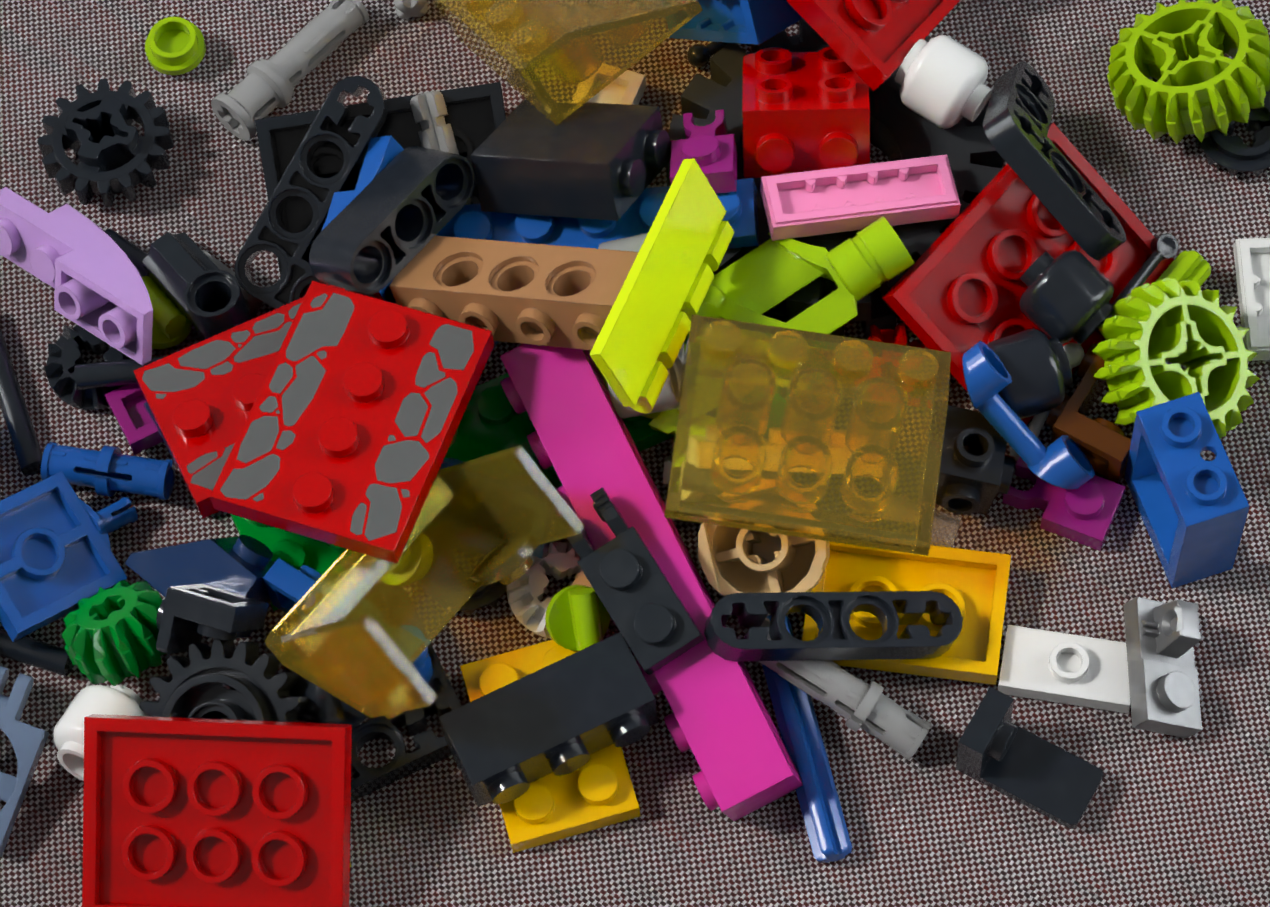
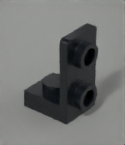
[956,687,1104,829]

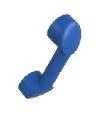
[962,341,1095,489]

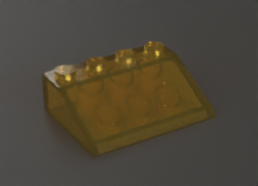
[433,0,703,126]
[664,314,951,556]

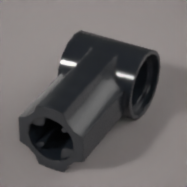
[142,232,252,341]

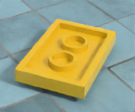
[802,533,1011,685]
[460,639,641,853]

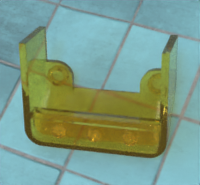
[265,445,585,719]

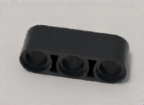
[309,146,475,294]

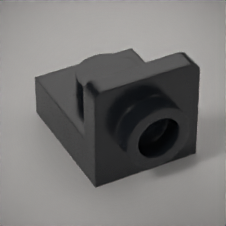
[156,583,269,654]

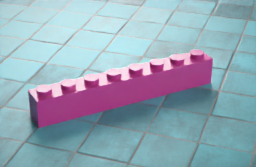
[500,344,803,821]

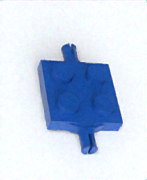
[0,471,138,642]

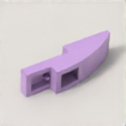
[0,187,153,366]

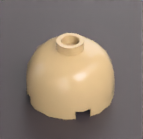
[698,480,830,597]

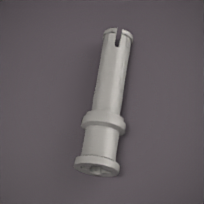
[211,0,369,141]

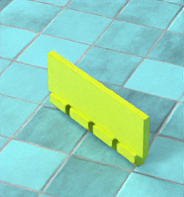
[589,158,734,414]

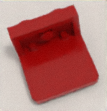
[742,47,870,178]

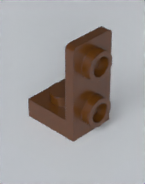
[1046,342,1131,484]

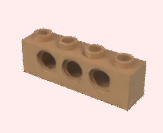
[390,236,638,350]

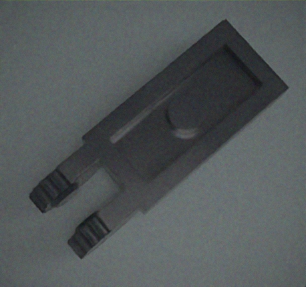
[555,487,705,675]

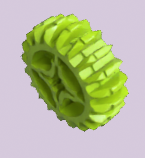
[1107,0,1270,144]
[1092,278,1260,440]

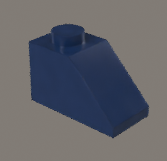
[125,535,274,638]

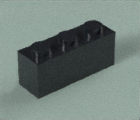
[439,632,658,807]

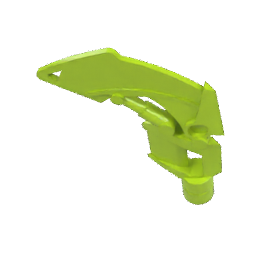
[589,216,915,434]

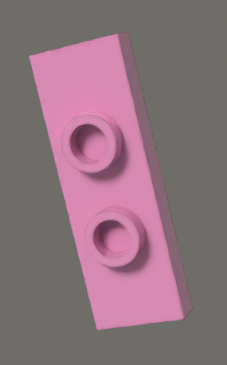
[760,154,961,241]

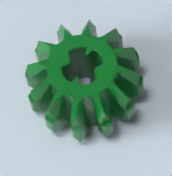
[61,579,166,686]

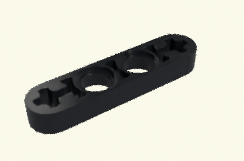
[704,591,963,661]

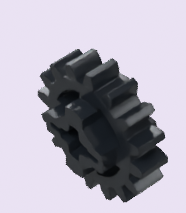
[38,79,174,207]

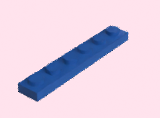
[435,178,759,249]

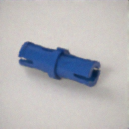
[41,442,175,500]

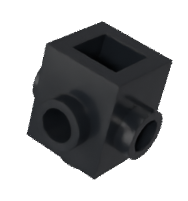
[917,405,1015,515]

